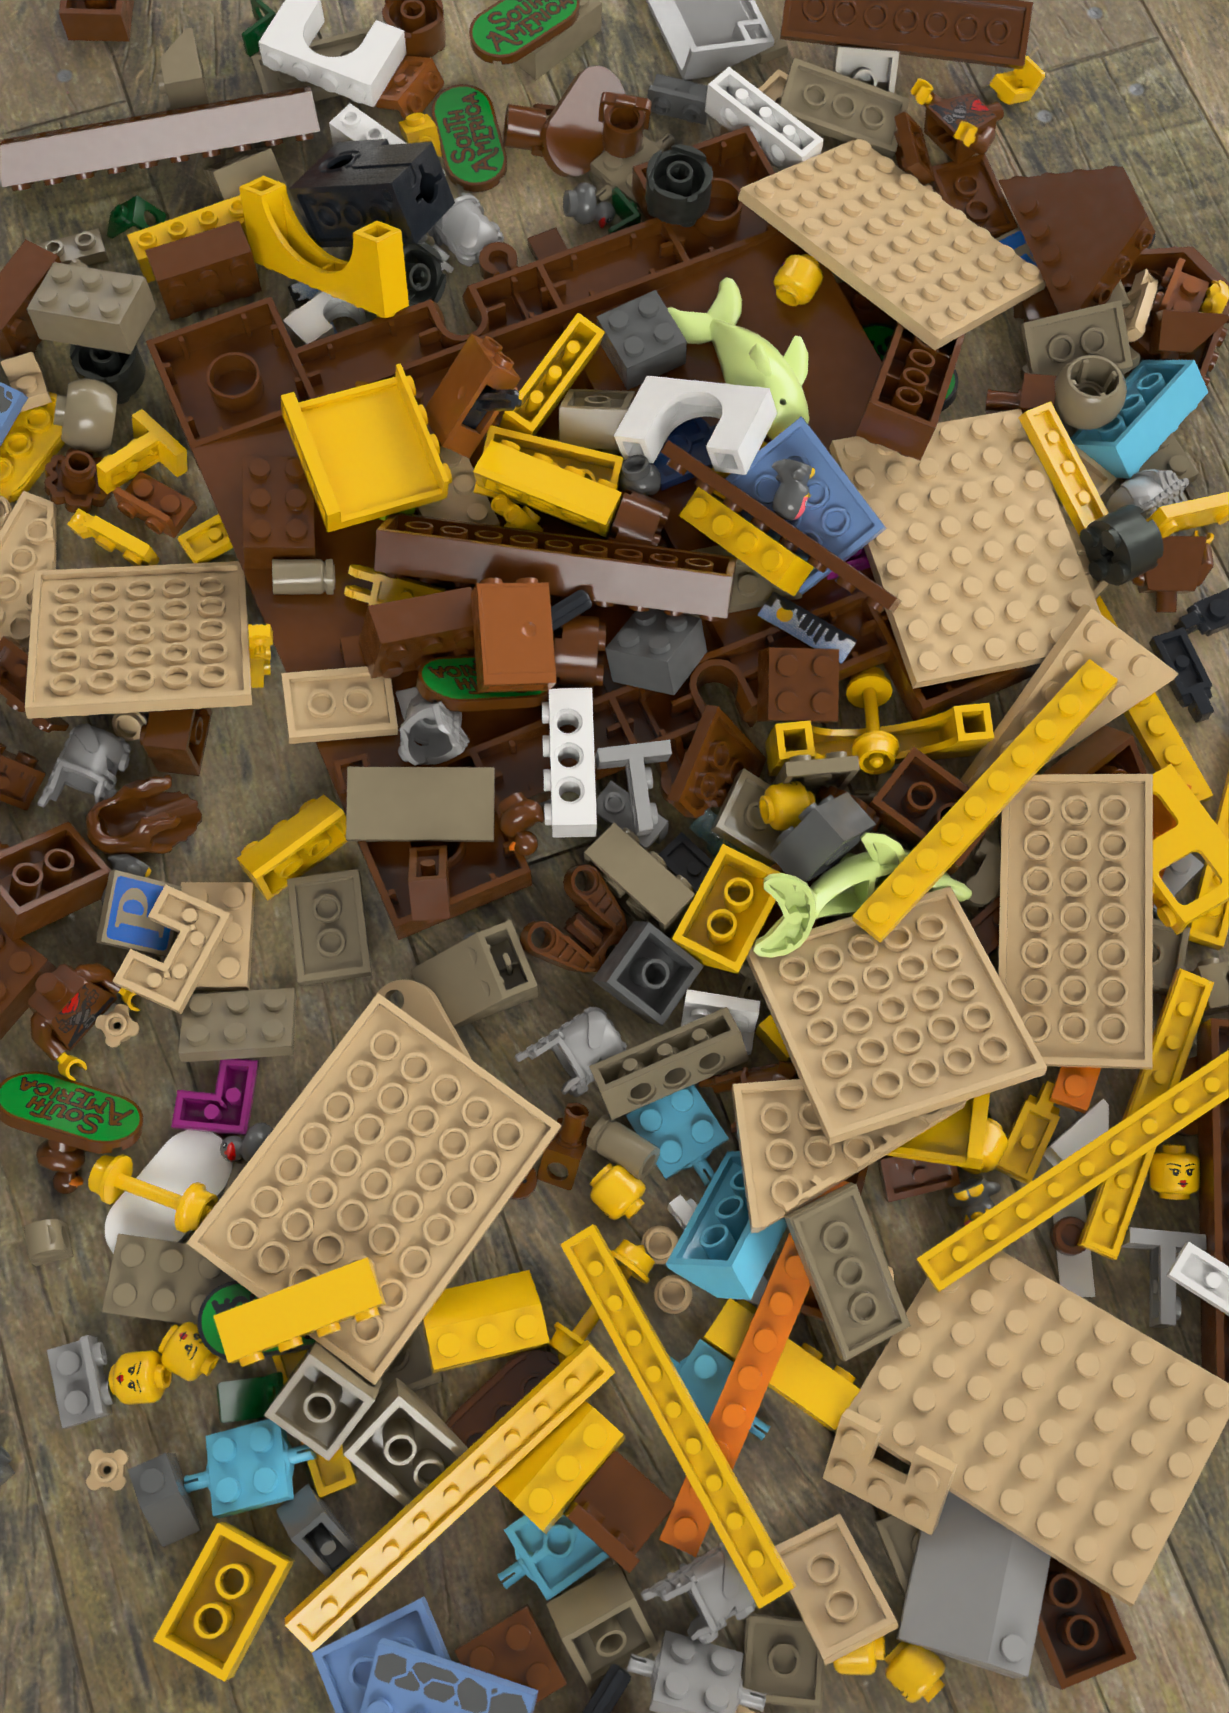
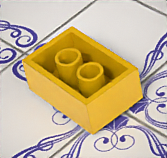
[153,1522,295,1682]

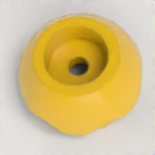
[1199,280,1229,314]

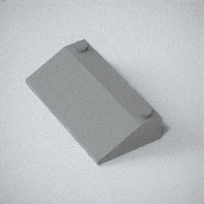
[646,0,775,80]
[896,1491,1051,1679]

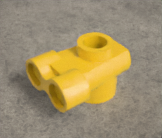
[491,494,543,532]

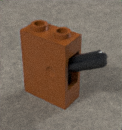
[425,333,522,459]
[471,578,592,693]

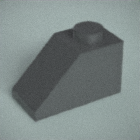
[128,1453,202,1547]
[276,1484,359,1578]

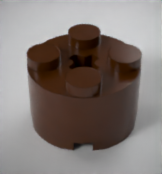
[382,0,446,58]
[607,489,671,547]
[554,616,606,688]

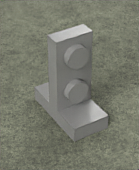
[595,740,672,836]
[1121,1227,1207,1329]

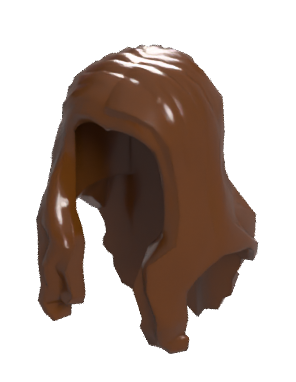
[85,775,202,854]

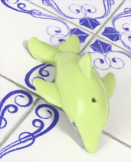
[667,277,809,440]
[753,832,972,958]

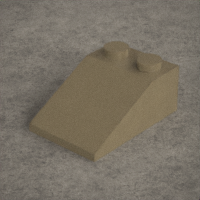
[342,1377,468,1507]

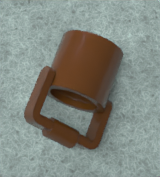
[598,92,652,158]
[503,103,556,157]

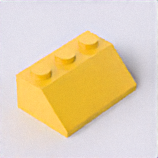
[236,794,348,901]
[672,844,781,974]
[422,1270,550,1374]
[494,1401,625,1534]

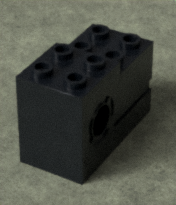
[289,139,455,248]

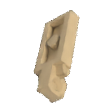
[1123,269,1158,342]

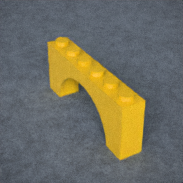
[239,176,409,318]
[765,703,994,776]

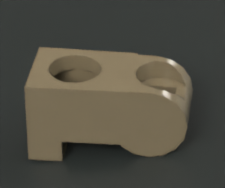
[960,838,1001,913]

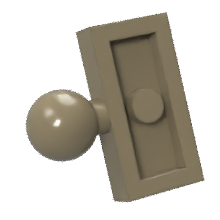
[36,228,108,268]

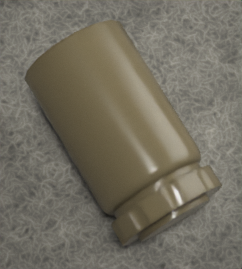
[272,559,335,595]
[587,1115,660,1180]

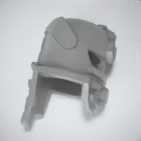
[428,192,504,267]
[1106,469,1189,520]
[398,693,470,766]
[37,724,131,808]
[515,1007,627,1098]
[641,1542,757,1644]

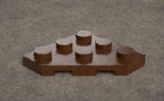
[667,705,766,818]

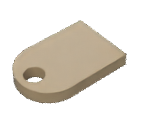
[372,979,472,1060]

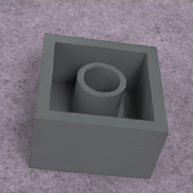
[596,290,687,390]
[605,608,707,695]
[770,792,876,883]
[592,921,704,1026]

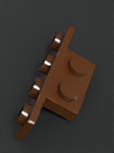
[0,636,69,733]

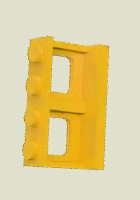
[1153,764,1229,935]

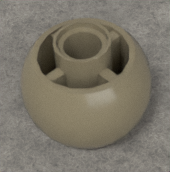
[1054,355,1127,430]
[53,378,118,453]

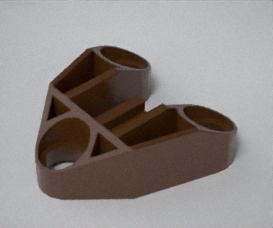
[520,864,628,972]

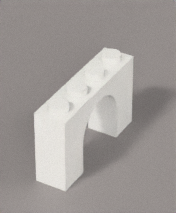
[258,0,407,108]
[614,376,777,475]

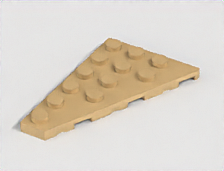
[0,491,57,695]
[960,604,1179,787]
[732,1079,966,1233]

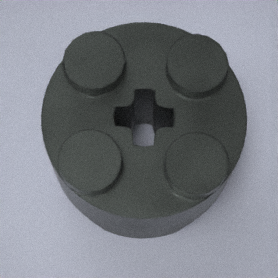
[645,144,713,227]
[403,243,446,309]
[70,344,146,404]
[1080,505,1164,586]

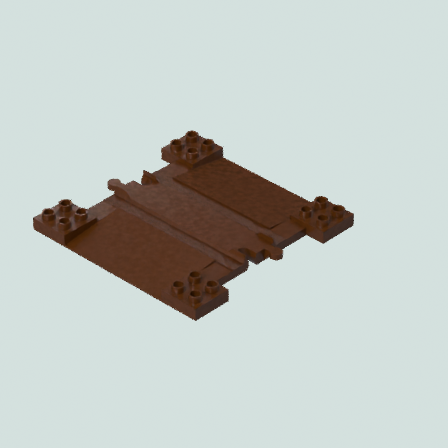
[146,125,1042,940]

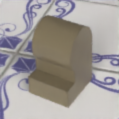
[24,1219,73,1267]

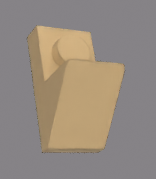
[1,352,52,412]

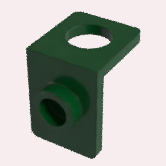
[242,0,276,57]
[608,187,641,235]
[107,195,166,239]
[216,1372,284,1423]

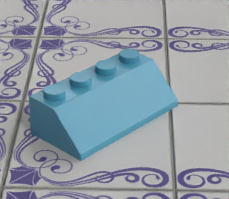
[1070,360,1208,478]
[666,1151,787,1300]

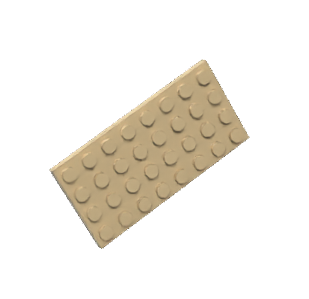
[998,774,1153,1070]

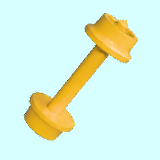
[846,666,900,774]
[88,1154,219,1233]
[548,1239,655,1363]

